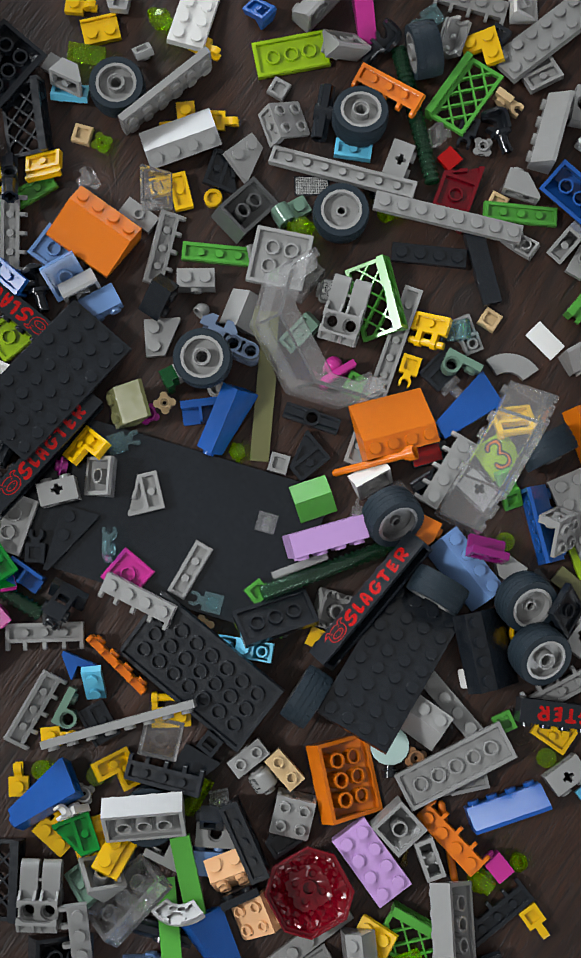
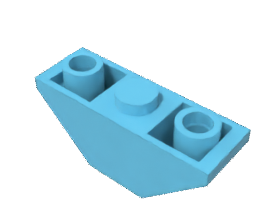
[218,634,275,663]

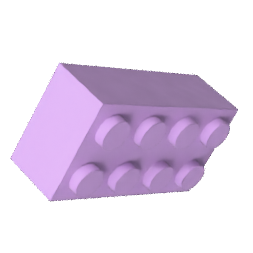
[282,514,370,561]
[332,816,412,908]

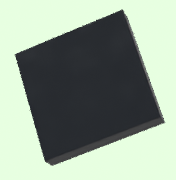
[548,583,581,638]

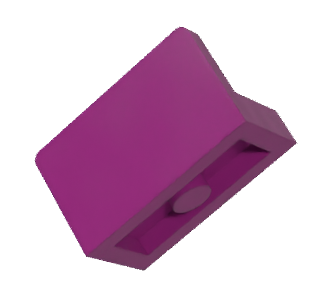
[465,533,510,565]

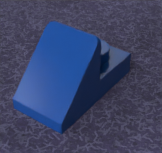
[242,0,277,30]
[61,650,102,680]

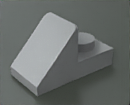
[143,844,177,873]

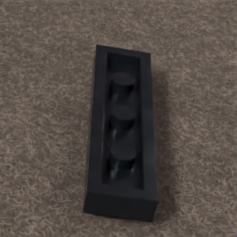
[391,242,467,270]

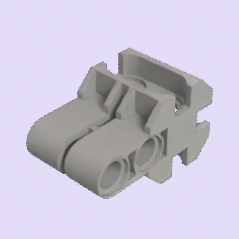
[317,273,373,348]
[15,858,64,933]

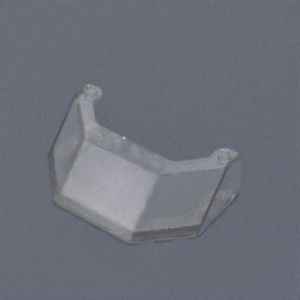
[250,246,388,410]
[433,381,559,535]

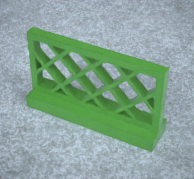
[425,51,504,137]
[345,254,409,342]
[382,900,433,958]

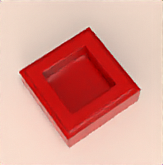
[436,146,463,170]

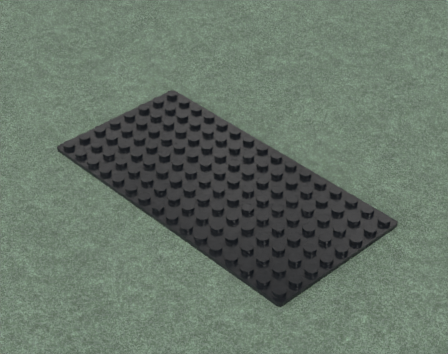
[7,420,324,638]

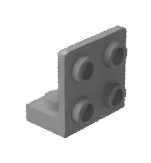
[258,101,310,148]
[538,506,579,558]
[269,787,317,841]

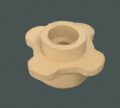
[153,392,176,414]

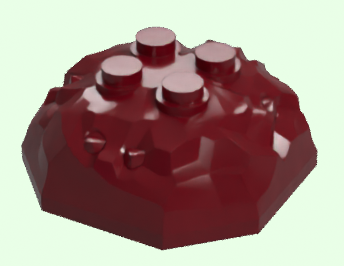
[264,846,355,940]

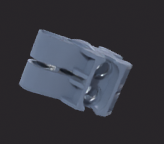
[200,313,260,367]

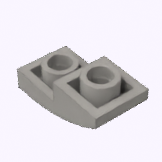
[500,231,540,261]
[452,314,484,356]

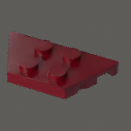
[433,166,485,235]

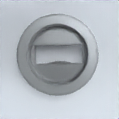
[193,303,210,319]

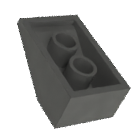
[211,176,279,244]

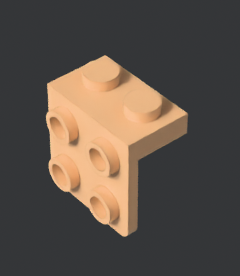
[203,849,250,893]
[231,887,282,941]

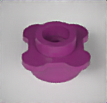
[142,403,160,425]
[54,456,68,476]

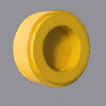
[204,189,223,209]

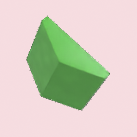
[289,475,337,523]

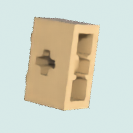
[264,746,305,792]

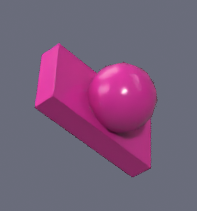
[320,356,357,387]

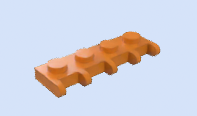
[351,62,426,119]
[85,634,149,695]
[416,800,491,877]

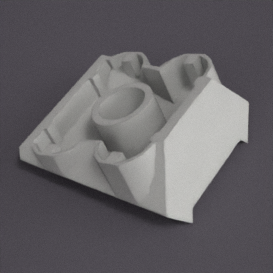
[313,587,353,629]

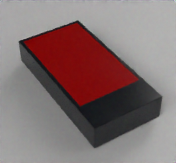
[411,440,447,469]

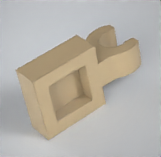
[493,87,524,119]

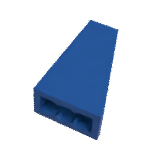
[435,371,503,441]
[197,382,258,457]
[8,757,84,831]
[181,906,241,958]

